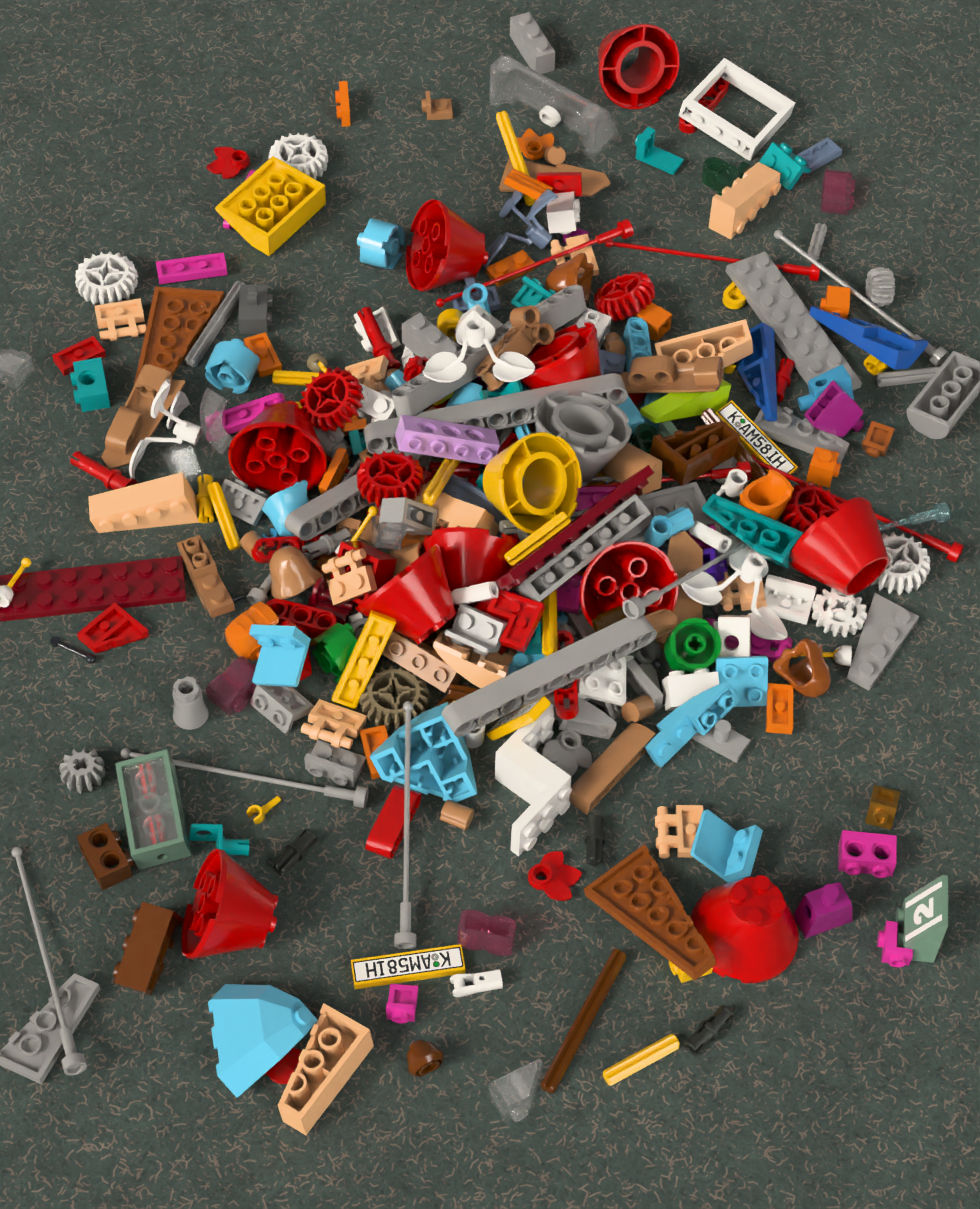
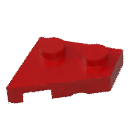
[77,602,149,653]

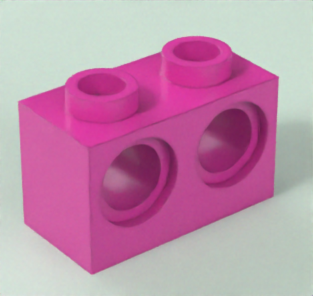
[838,830,897,878]

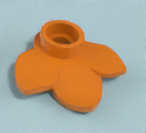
[516,128,554,160]

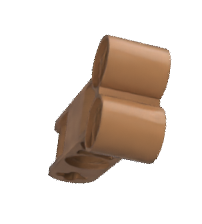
[474,305,555,392]

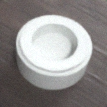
[539,105,561,127]

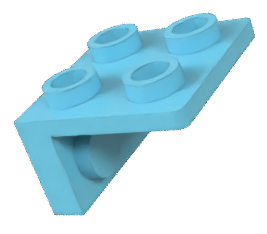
[249,624,311,687]
[690,809,763,883]

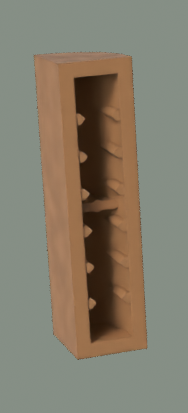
[601,443,662,495]
[569,723,655,815]

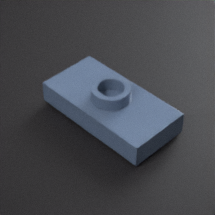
[796,137,842,173]

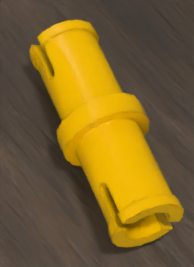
[196,474,214,523]

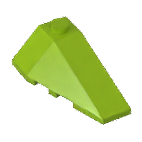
[640,379,731,423]

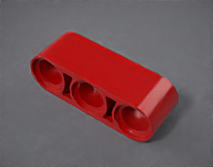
[266,598,337,640]
[365,784,422,859]

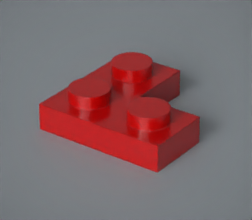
[487,590,545,653]

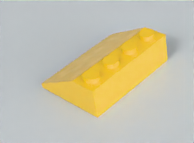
[215,156,326,256]

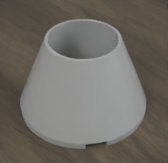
[534,390,632,483]

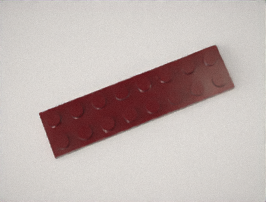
[494,465,654,591]
[0,556,186,622]

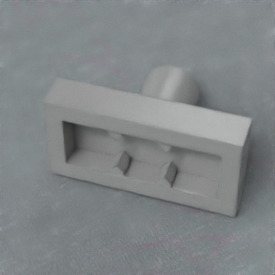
[691,720,750,763]

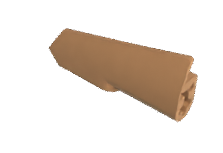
[499,157,610,197]
[620,355,724,393]
[101,364,185,469]
[655,531,703,651]

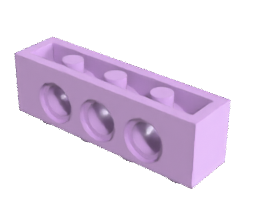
[395,414,500,465]

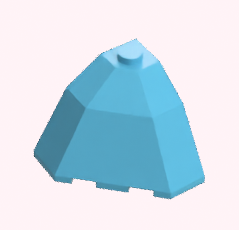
[370,702,477,802]
[208,984,318,1097]

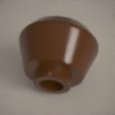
[406,1039,444,1077]

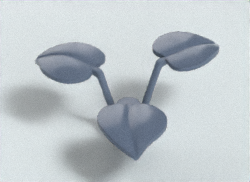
[483,189,558,269]

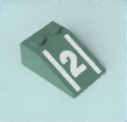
[896,875,948,963]

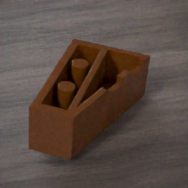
[650,421,740,486]
[113,902,184,996]

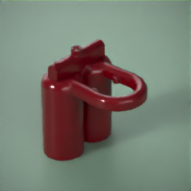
[307,577,357,625]

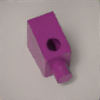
[804,380,864,437]
[793,882,853,939]

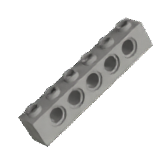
[515,494,651,602]

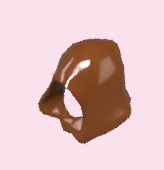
[545,253,594,304]
[772,638,831,698]

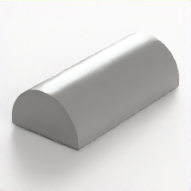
[907,351,980,439]

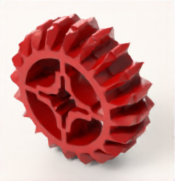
[593,272,656,322]
[299,367,364,432]
[357,450,424,508]
[781,482,841,534]

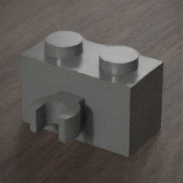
[238,285,273,334]

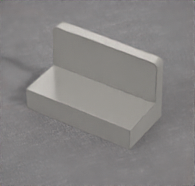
[626,659,665,712]

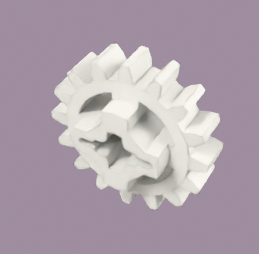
[811,588,867,637]

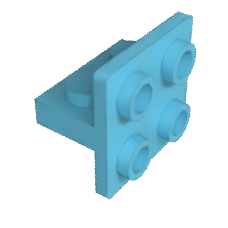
[712,656,768,707]

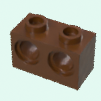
[77,822,134,891]

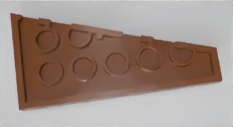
[134,286,224,384]
[584,844,716,980]

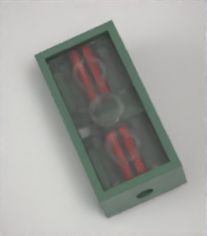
[115,749,192,869]

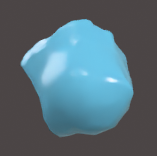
[262,480,309,537]

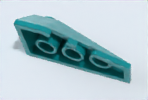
[702,494,803,568]

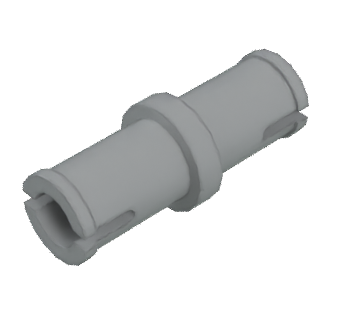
[302,529,352,561]

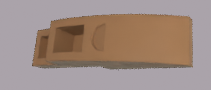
[177,535,235,618]

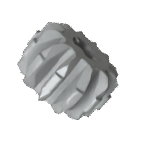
[865,267,896,307]
[59,747,106,794]

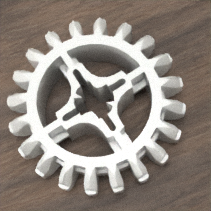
[269,132,328,180]
[75,251,138,305]
[871,532,930,595]

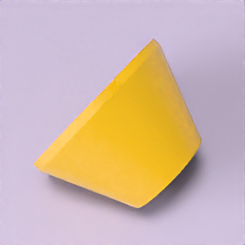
[483,432,582,534]

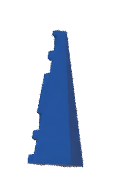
[809,306,929,370]
[736,322,777,422]

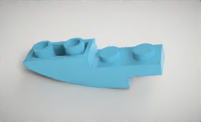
[644,682,740,767]

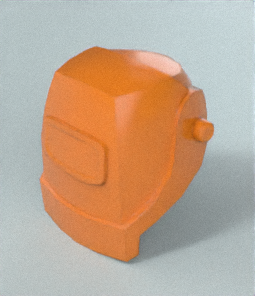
[739,469,794,520]
[225,602,279,661]

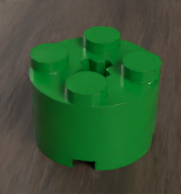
[664,618,721,674]
[310,623,357,683]

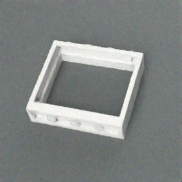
[679,58,795,161]

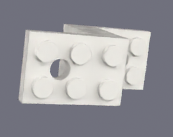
[495,703,572,856]

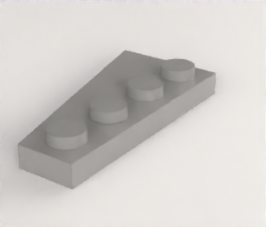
[754,406,850,463]
[847,593,919,690]
[0,973,100,1085]

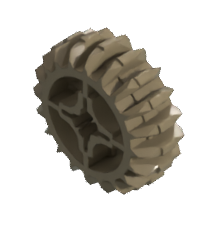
[359,664,430,731]

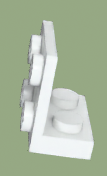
[566,657,626,706]

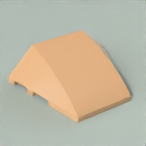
[433,631,517,688]

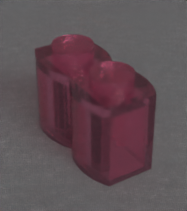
[820,169,855,215]
[206,656,256,716]
[458,910,517,956]

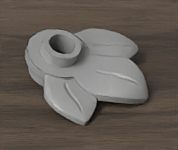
[542,730,592,777]

